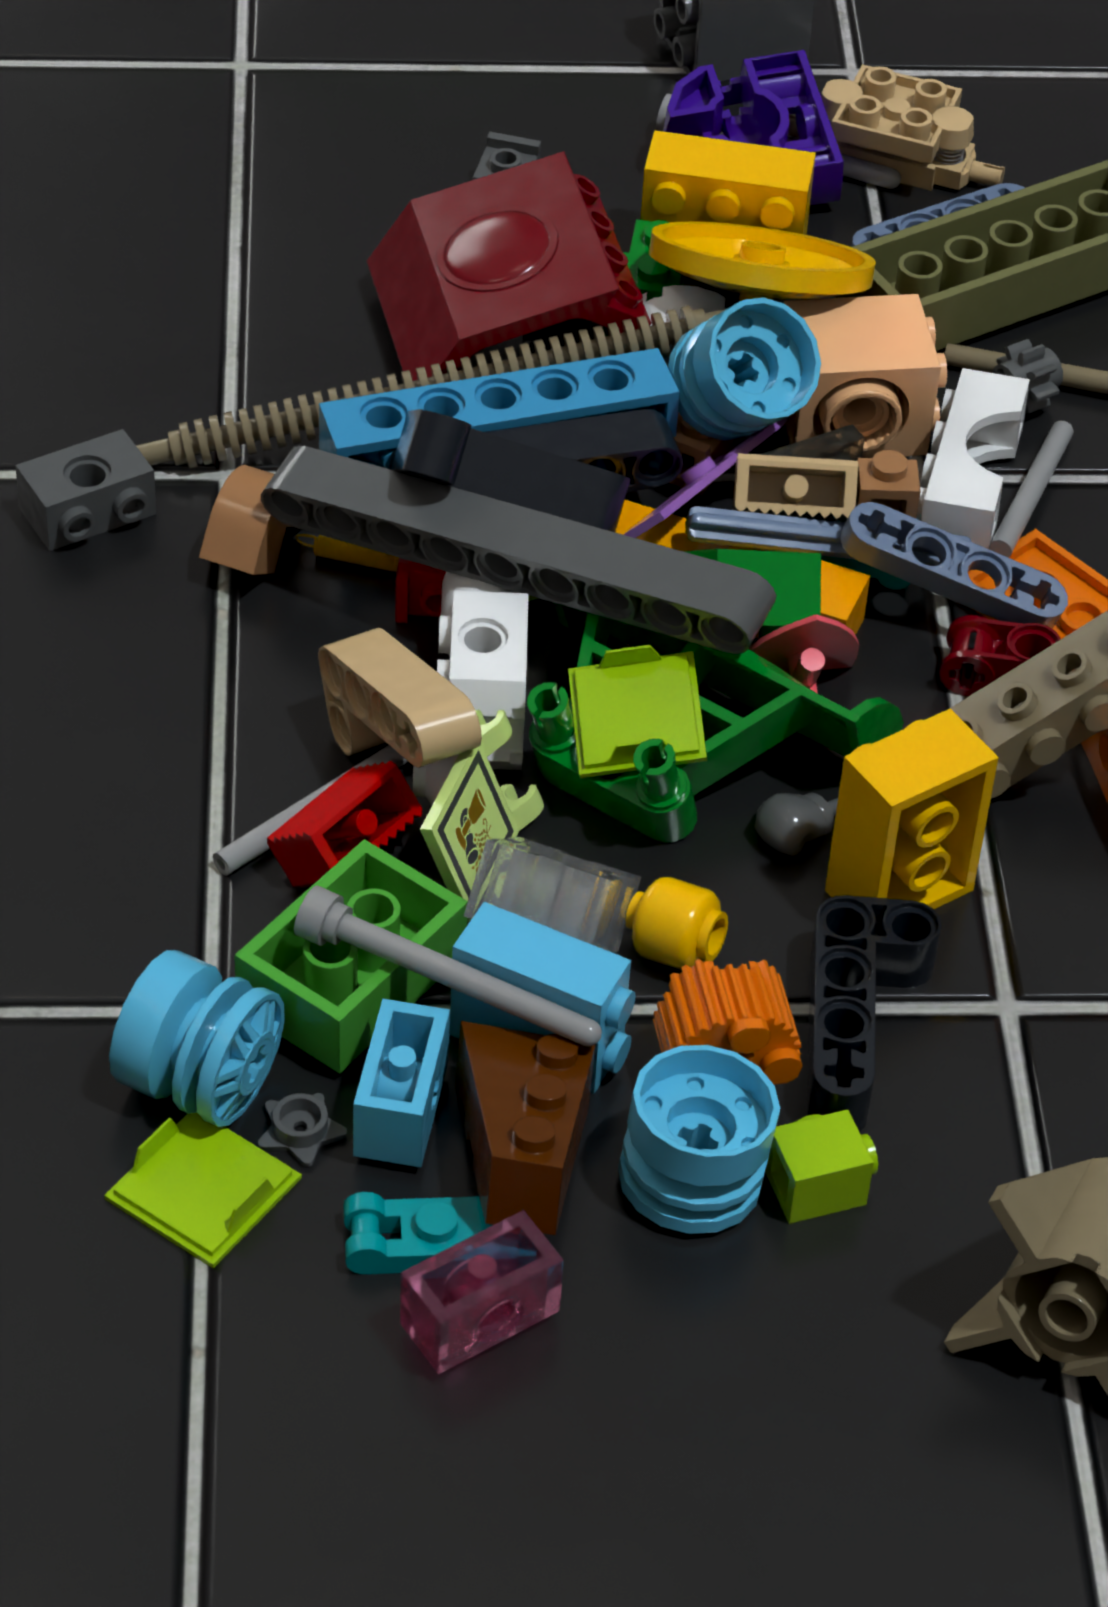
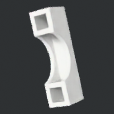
[916,368,1030,549]

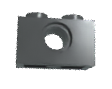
[15,429,156,552]

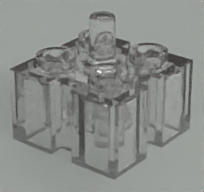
[464,837,641,953]

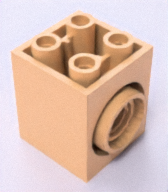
[784,294,947,460]

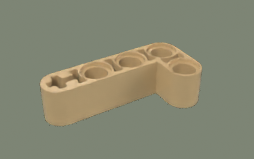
[318,627,482,768]

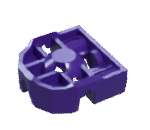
[663,49,844,205]

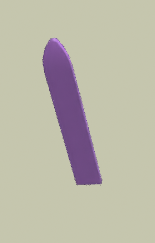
[623,416,789,538]

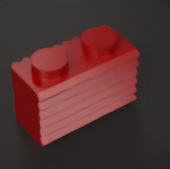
[267,760,422,888]

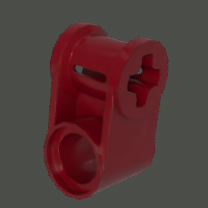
[940,615,1061,703]

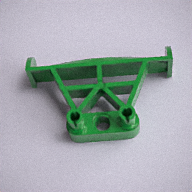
[527,602,904,843]

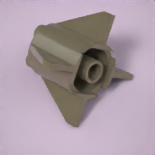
[944,1157,1108,1395]

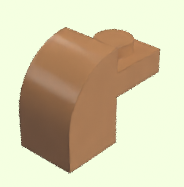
[199,465,292,575]

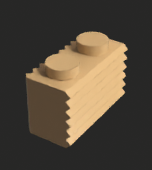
[733,453,858,523]

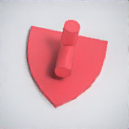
[749,614,859,694]

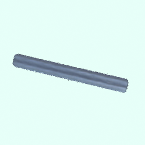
[685,506,971,566]

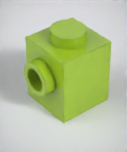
[765,1109,878,1224]

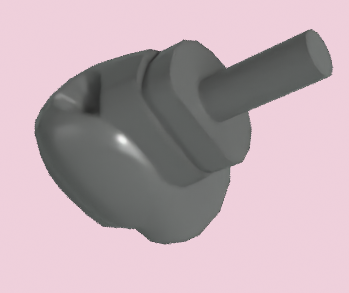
[754,792,838,856]

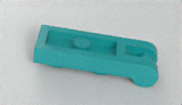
[343,1192,545,1274]

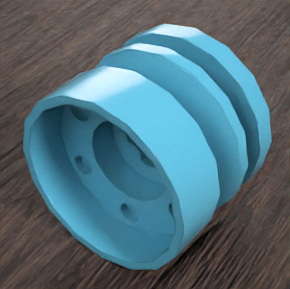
[668,297,821,441]
[109,950,285,1127]
[618,1045,780,1234]

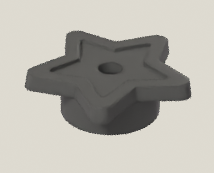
[258,1093,347,1167]

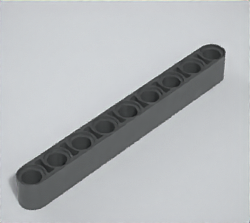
[261,445,776,654]

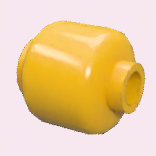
[625,877,728,971]

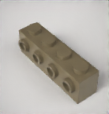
[949,610,1108,798]

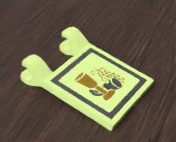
[420,710,544,922]

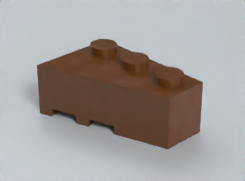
[455,1021,596,1235]

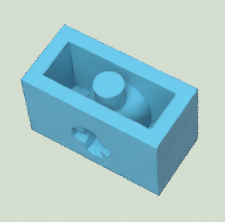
[353,999,450,1167]

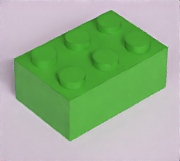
[234,839,468,1074]

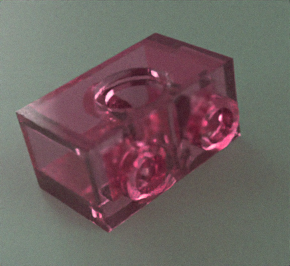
[400,1210,564,1375]

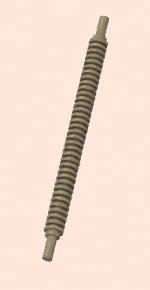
[136,305,727,469]

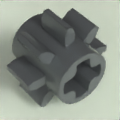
[993,339,1063,414]

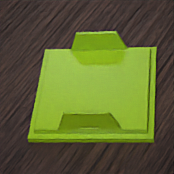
[568,645,707,778]
[104,1113,302,1269]

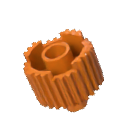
[653,959,803,1085]

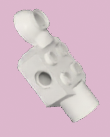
[413,571,528,806]

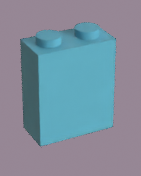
[450,902,636,1094]

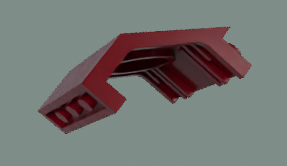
[367,151,652,381]

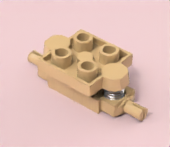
[788,64,1005,191]

